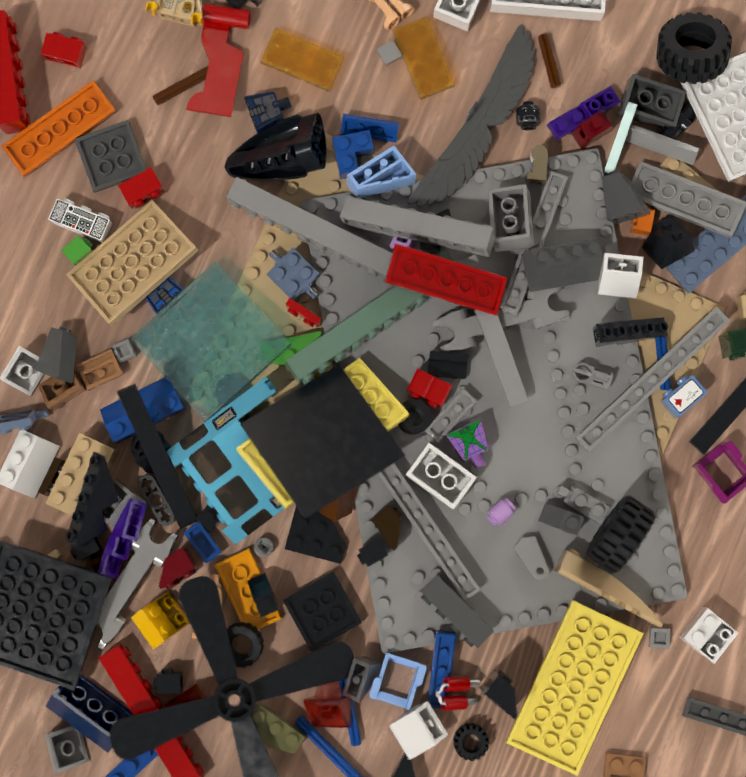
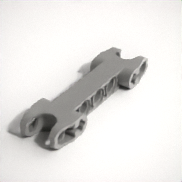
[432,287,569,352]
[97,518,179,650]

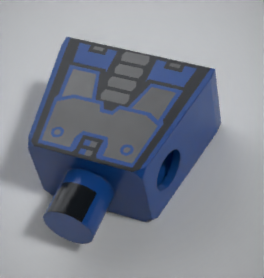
[145,277,185,316]

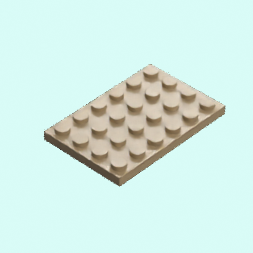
[66,200,199,327]

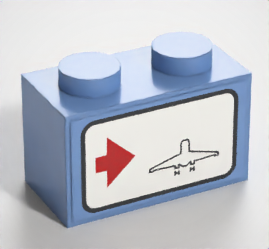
[660,375,708,419]

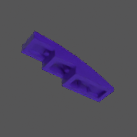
[97,499,147,578]

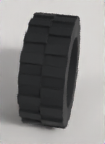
[227,622,264,668]

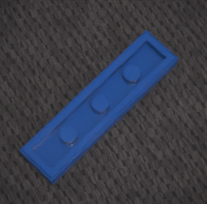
[428,630,456,709]

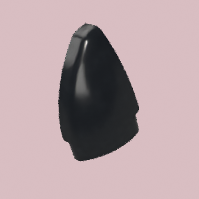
[224,112,327,181]

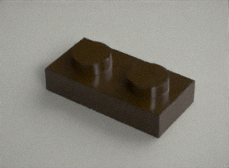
[38,457,65,496]

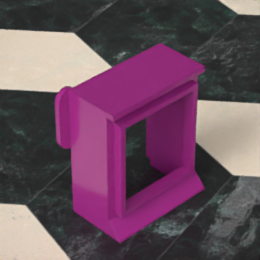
[692,441,746,504]

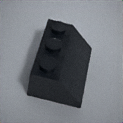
[479,670,518,720]

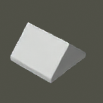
[0,346,43,396]

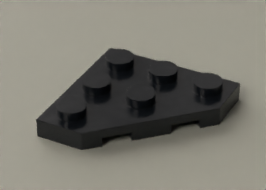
[285,506,345,564]

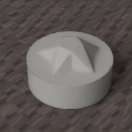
[254,537,274,558]

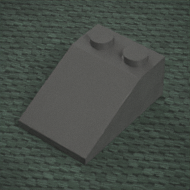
[617,74,687,128]

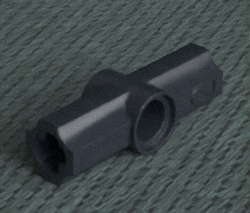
[658,101,697,139]

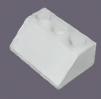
[0,430,60,498]

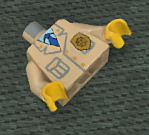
[145,0,203,27]

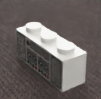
[48,198,113,243]

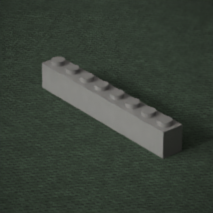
[340,196,496,257]

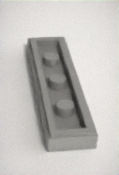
[625,124,700,165]

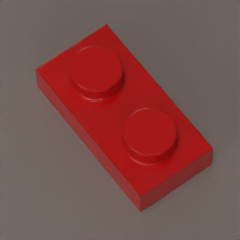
[285,298,322,327]

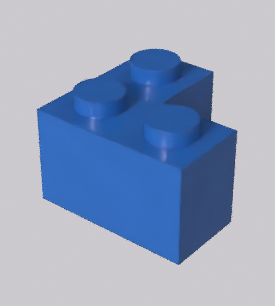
[332,130,373,179]

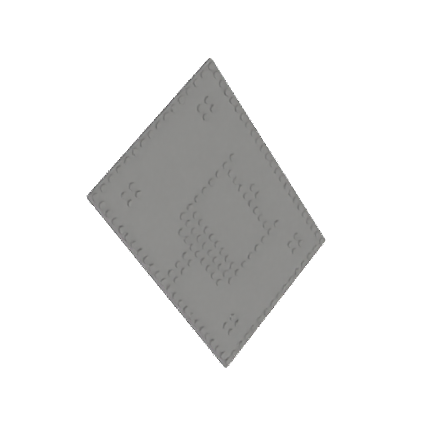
[301,149,687,653]

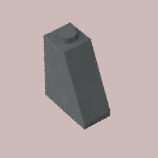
[602,171,650,224]
[35,326,77,384]

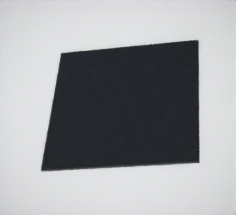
[240,364,405,519]

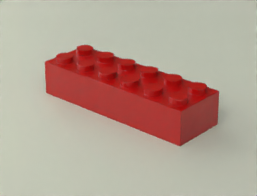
[0,10,30,134]

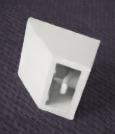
[598,253,643,299]
[679,607,738,664]
[389,701,448,760]

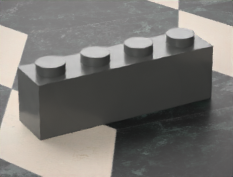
[420,575,494,648]

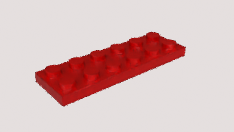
[384,244,507,316]

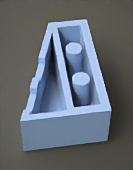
[346,146,416,198]

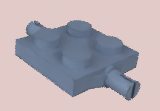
[266,247,321,301]
[0,408,49,434]

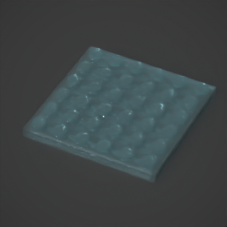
[130,261,292,422]

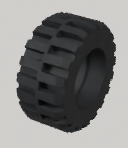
[656,12,732,84]
[586,496,655,573]

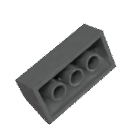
[521,238,603,292]

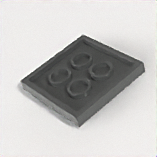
[74,120,147,193]

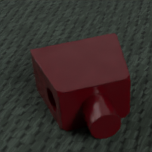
[572,111,612,150]

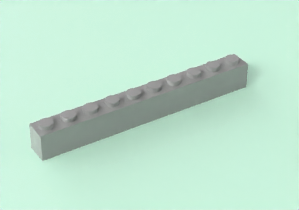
[226,177,392,285]

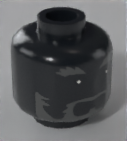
[516,101,541,131]

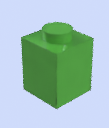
[61,235,93,266]

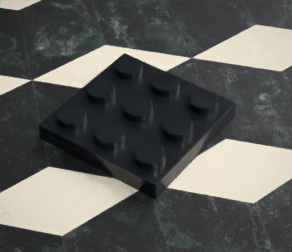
[283,571,362,652]

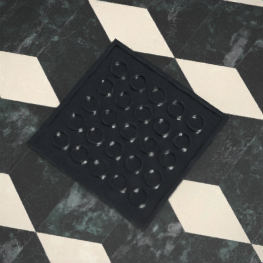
[0,540,112,690]

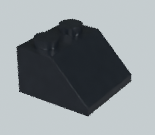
[642,216,695,269]

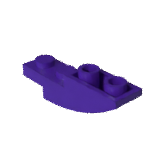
[547,86,621,141]

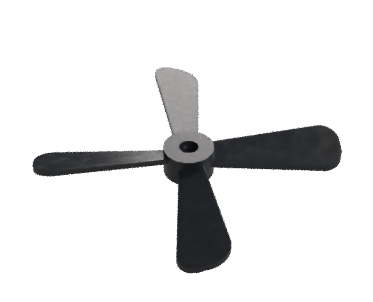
[110,576,354,777]

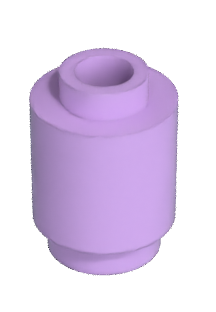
[487,498,516,527]

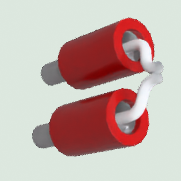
[436,676,480,711]

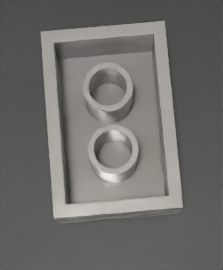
[488,184,534,252]

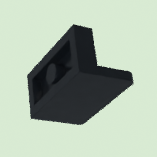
[428,351,469,379]

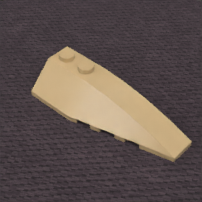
[553,549,663,627]

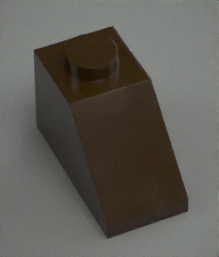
[371,505,402,551]

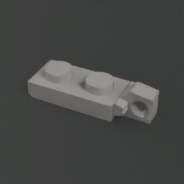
[556,486,610,524]

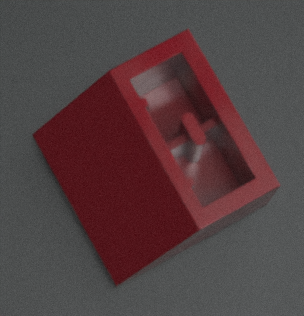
[159,547,199,590]

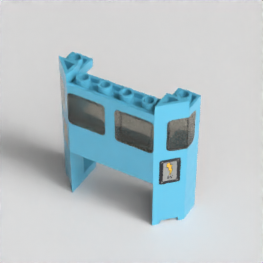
[167,377,284,545]

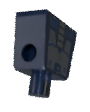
[244,91,292,133]

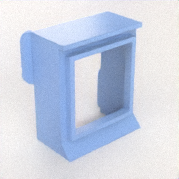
[369,653,427,710]

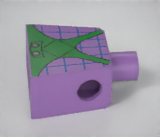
[446,419,489,469]

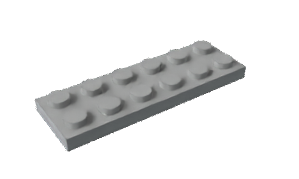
[631,161,746,239]

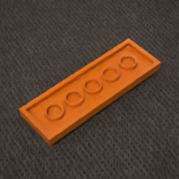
[1,80,116,178]

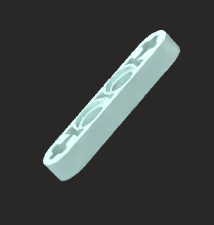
[604,102,638,173]

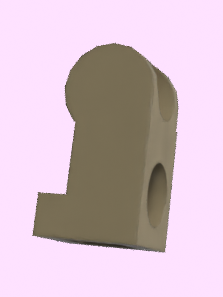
[525,145,548,184]

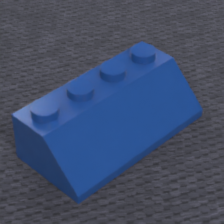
[100,375,186,444]

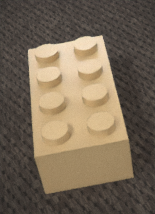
[45,433,118,516]

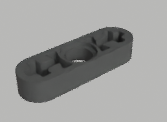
[138,475,175,526]

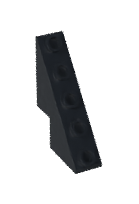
[592,317,668,347]
[66,451,118,547]

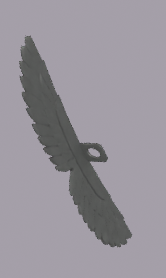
[408,25,535,207]

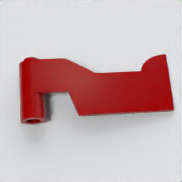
[186,4,251,117]

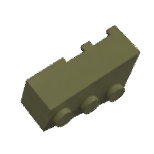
[250,701,306,754]

